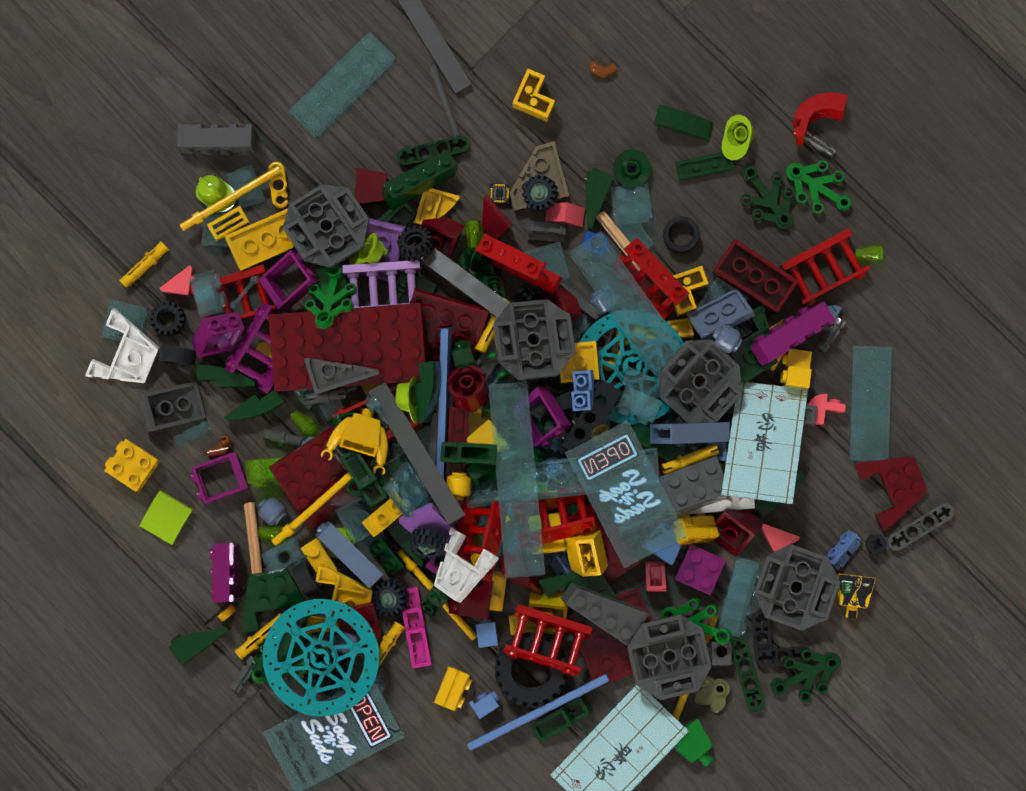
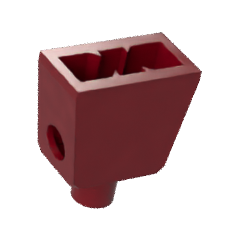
[355,168,388,206]

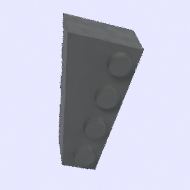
[177,124,256,156]
[561,583,649,646]

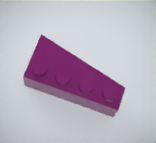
[750,302,836,366]

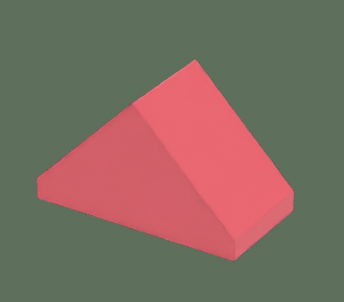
[545,202,585,227]
[159,265,195,297]
[760,524,800,552]
[645,561,666,591]

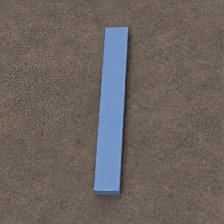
[436,328,452,480]
[467,673,609,751]

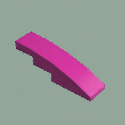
[402,586,432,668]

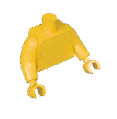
[321,408,388,475]

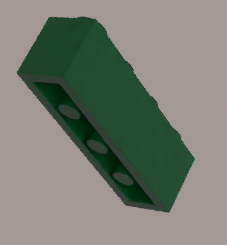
[381,150,458,209]

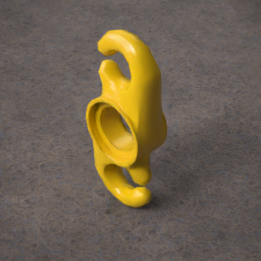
[268,162,289,209]

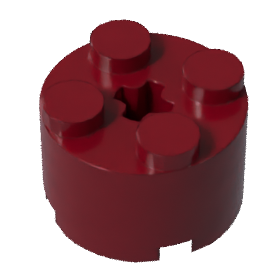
[448,366,491,412]

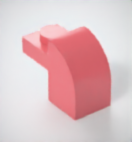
[806,394,846,426]

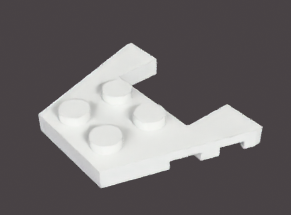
[85,308,160,383]
[434,527,499,603]

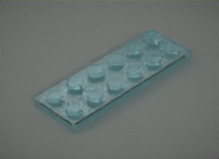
[289,32,396,138]
[849,345,892,461]

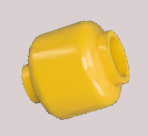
[446,472,472,500]

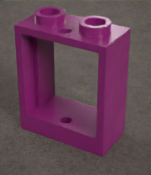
[258,250,320,311]
[192,312,244,358]
[511,386,571,448]
[190,452,250,504]

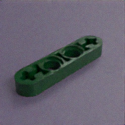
[397,136,470,167]
[731,638,764,712]

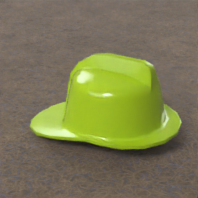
[721,115,754,160]
[195,175,236,212]
[349,233,388,265]
[395,377,420,424]

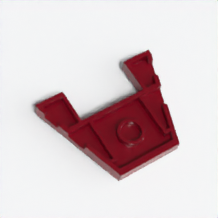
[853,456,928,532]

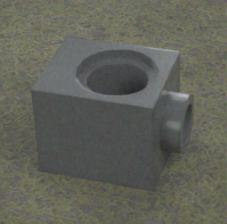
[710,640,732,665]

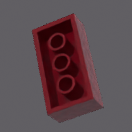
[712,238,798,315]

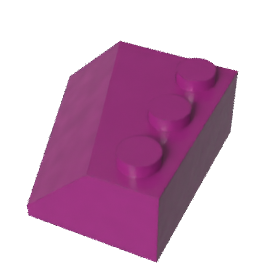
[210,543,241,603]

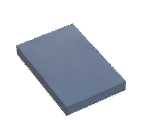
[686,288,755,340]

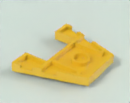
[306,563,373,635]

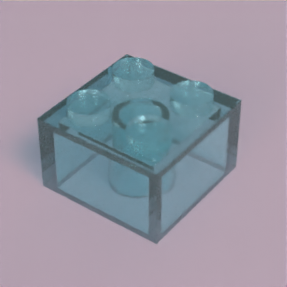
[190,269,227,317]
[615,386,662,425]
[334,496,378,545]

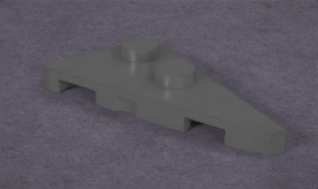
[304,358,380,395]

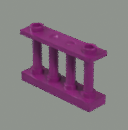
[225,303,274,394]

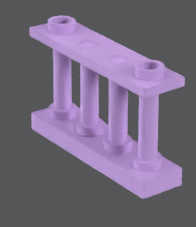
[342,260,420,308]

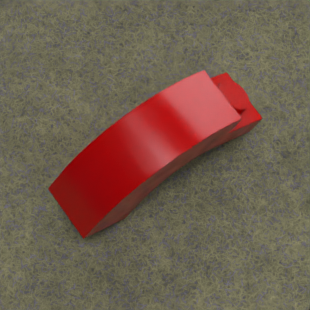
[793,92,848,146]

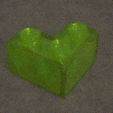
[244,456,284,488]

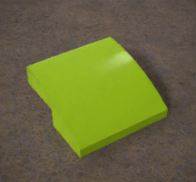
[139,490,193,545]

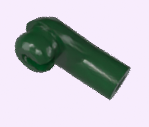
[458,248,475,273]

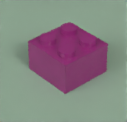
[674,544,726,596]

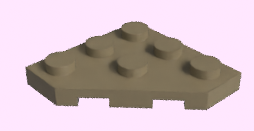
[509,141,569,212]

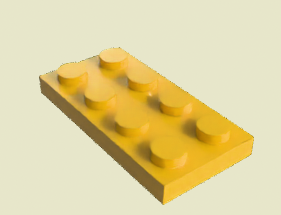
[224,209,295,271]

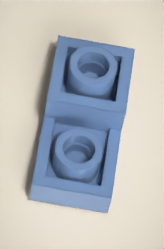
[571,370,594,411]

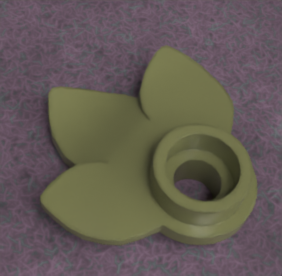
[695,676,730,713]

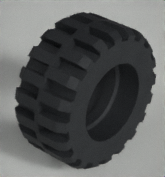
[495,632,568,707]

